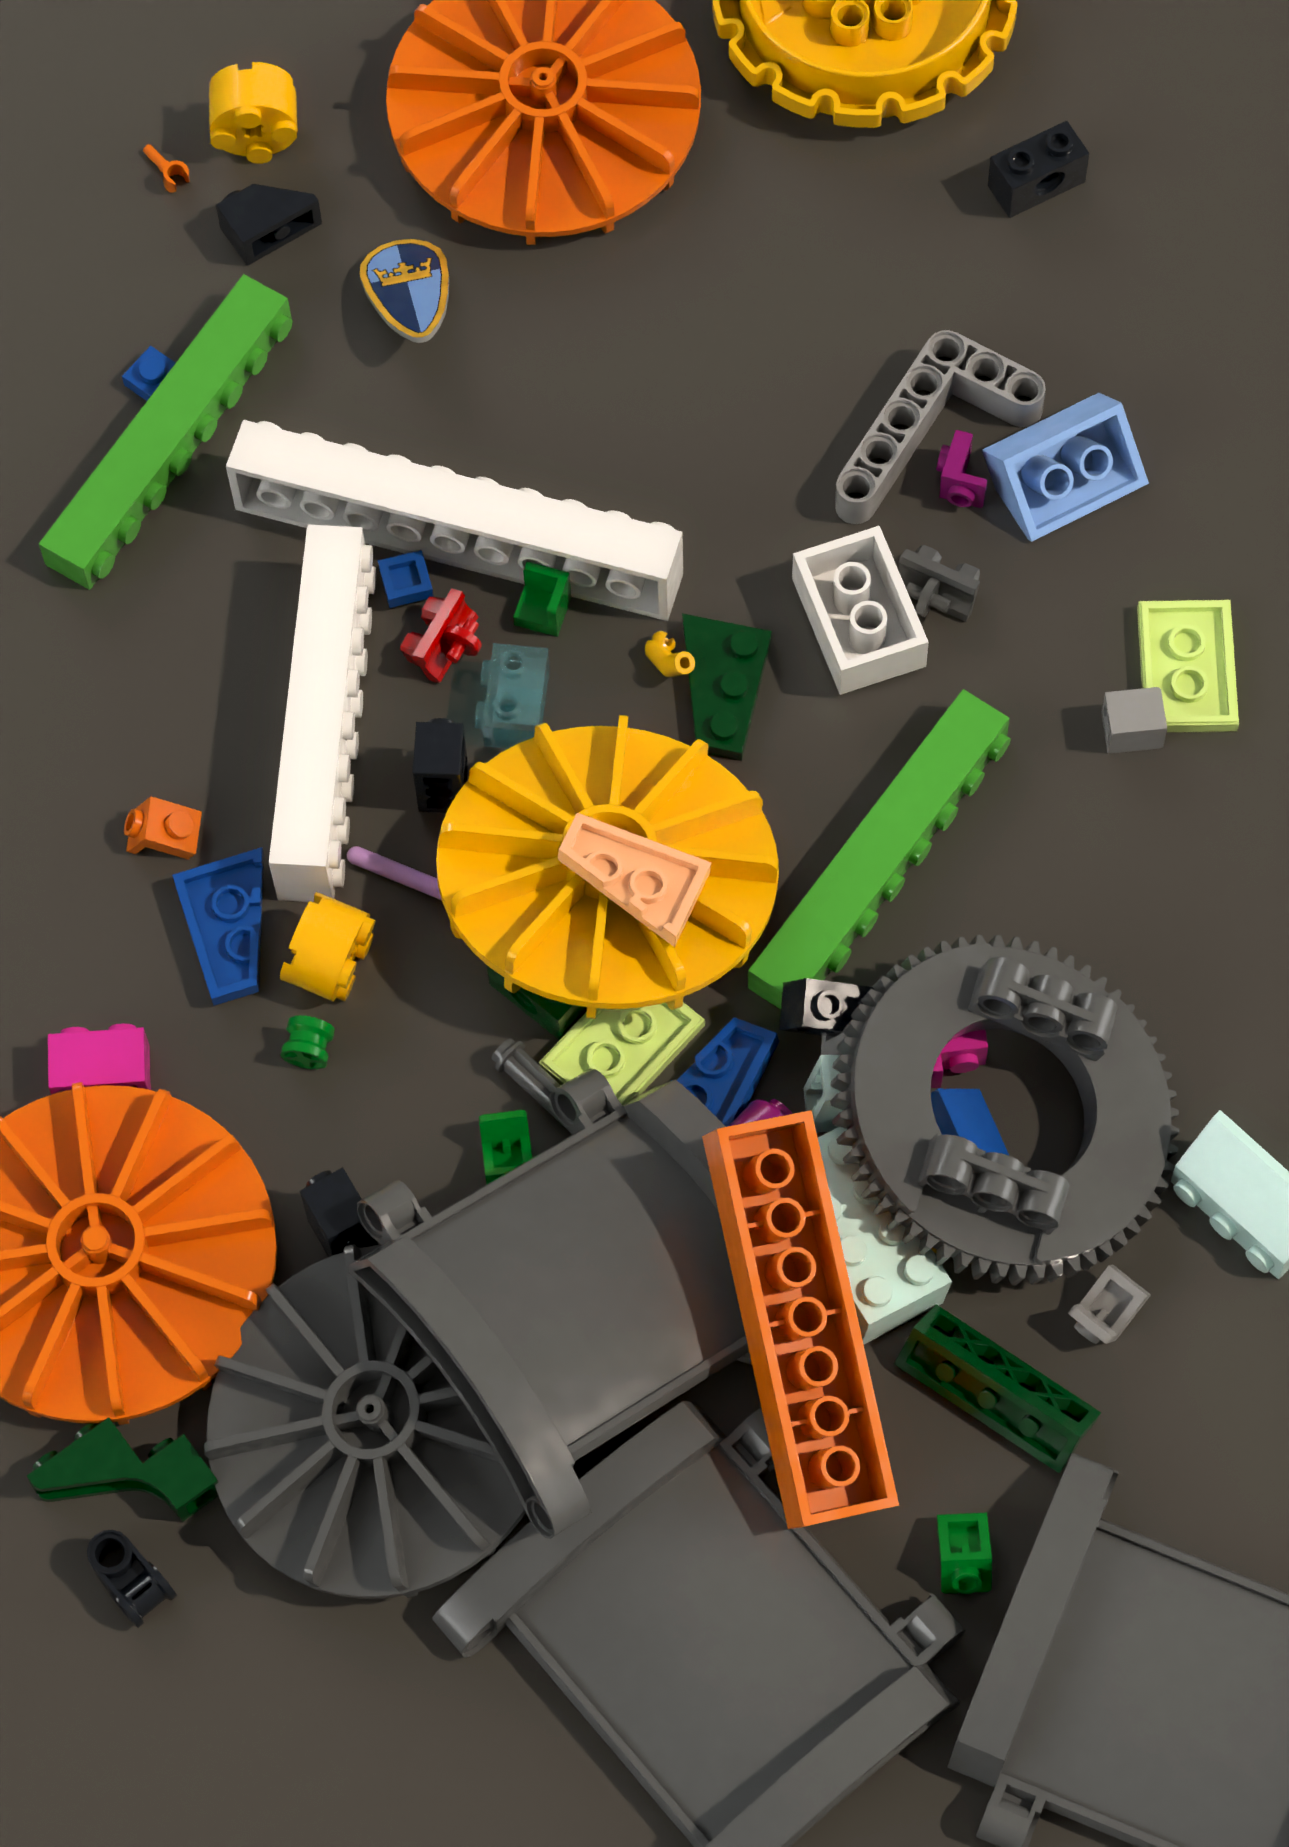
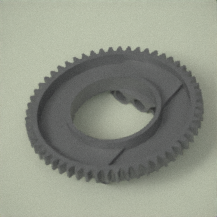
[830,935,1179,1285]

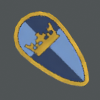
[360,239,450,343]

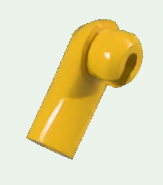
[645,631,695,677]

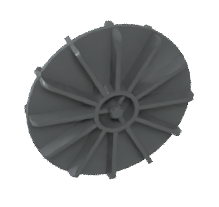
[204,1244,526,1599]

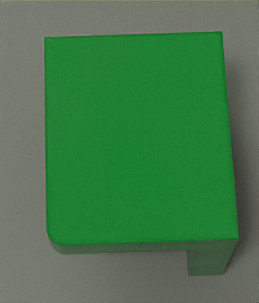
[513,562,571,637]

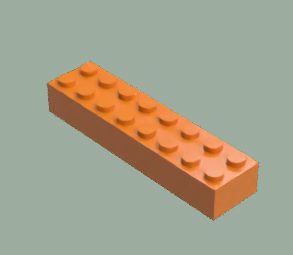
[702,1110,899,1529]

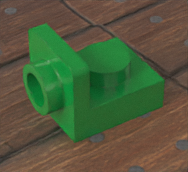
[937,1512,992,1594]

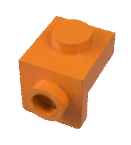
[124,796,202,860]

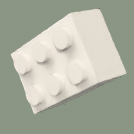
[792,526,929,695]

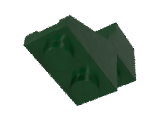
[26,1417,219,1522]

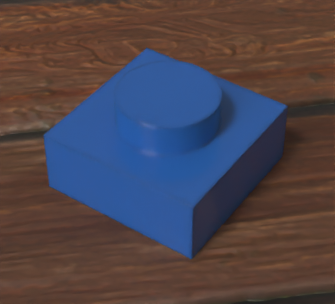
[122,345,176,401]
[377,550,434,608]

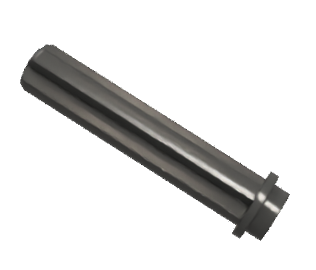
[491,1038,574,1135]

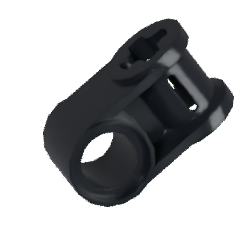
[87,1530,177,1628]

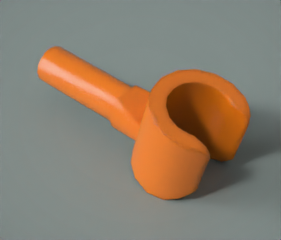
[143,144,190,193]

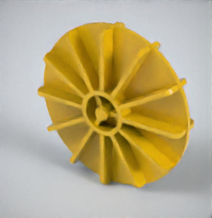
[436,715,779,1019]

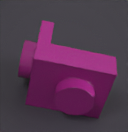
[936,430,987,508]

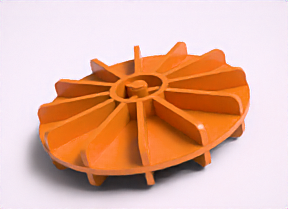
[386,0,701,245]
[0,1082,277,1425]

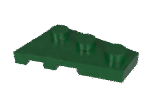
[682,613,772,761]

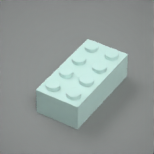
[818,1127,952,1344]

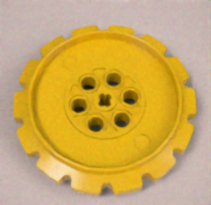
[712,0,1017,128]

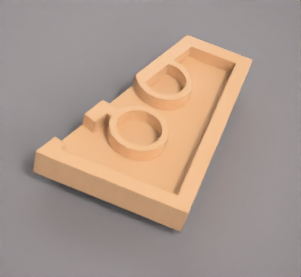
[558,813,711,947]

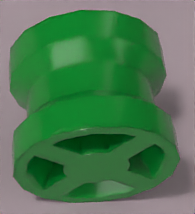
[280,1015,335,1069]

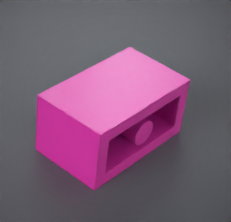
[48,1023,151,1095]

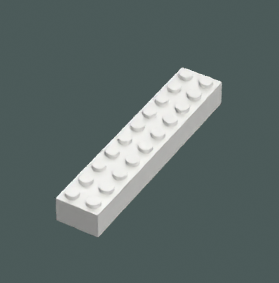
[226,420,683,621]

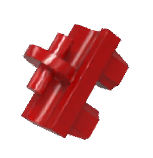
[400,588,482,683]

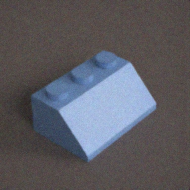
[982,393,1149,542]

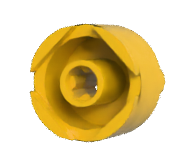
[209,62,298,164]
[280,892,375,1002]

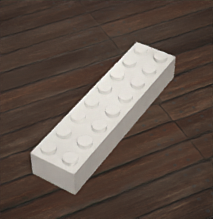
[269,524,376,902]

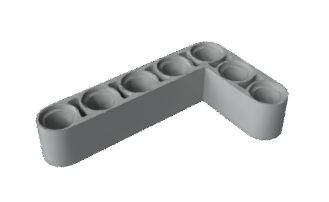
[835,330,1046,524]

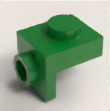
[479,1110,532,1185]

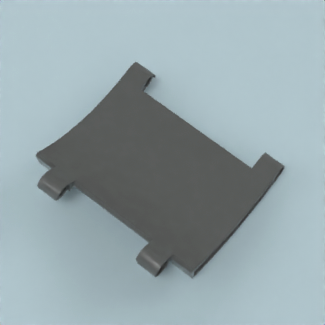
[348,1069,749,1539]
[432,1401,966,1847]
[947,1452,1289,1847]

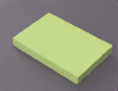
[1137,600,1239,732]
[539,1002,705,1106]

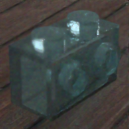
[475,643,550,749]

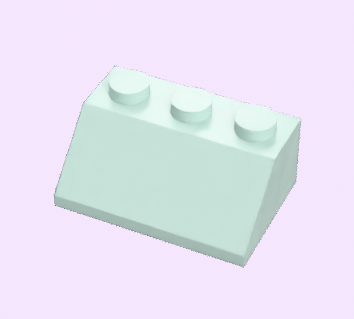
[1171,1110,1289,1280]

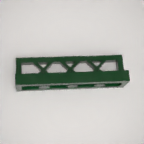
[894,1304,1101,1473]

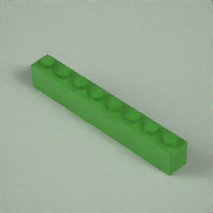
[39,274,293,590]
[748,689,1011,1010]

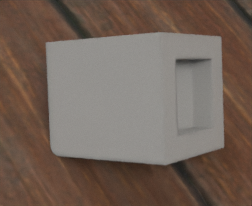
[1101,687,1167,754]

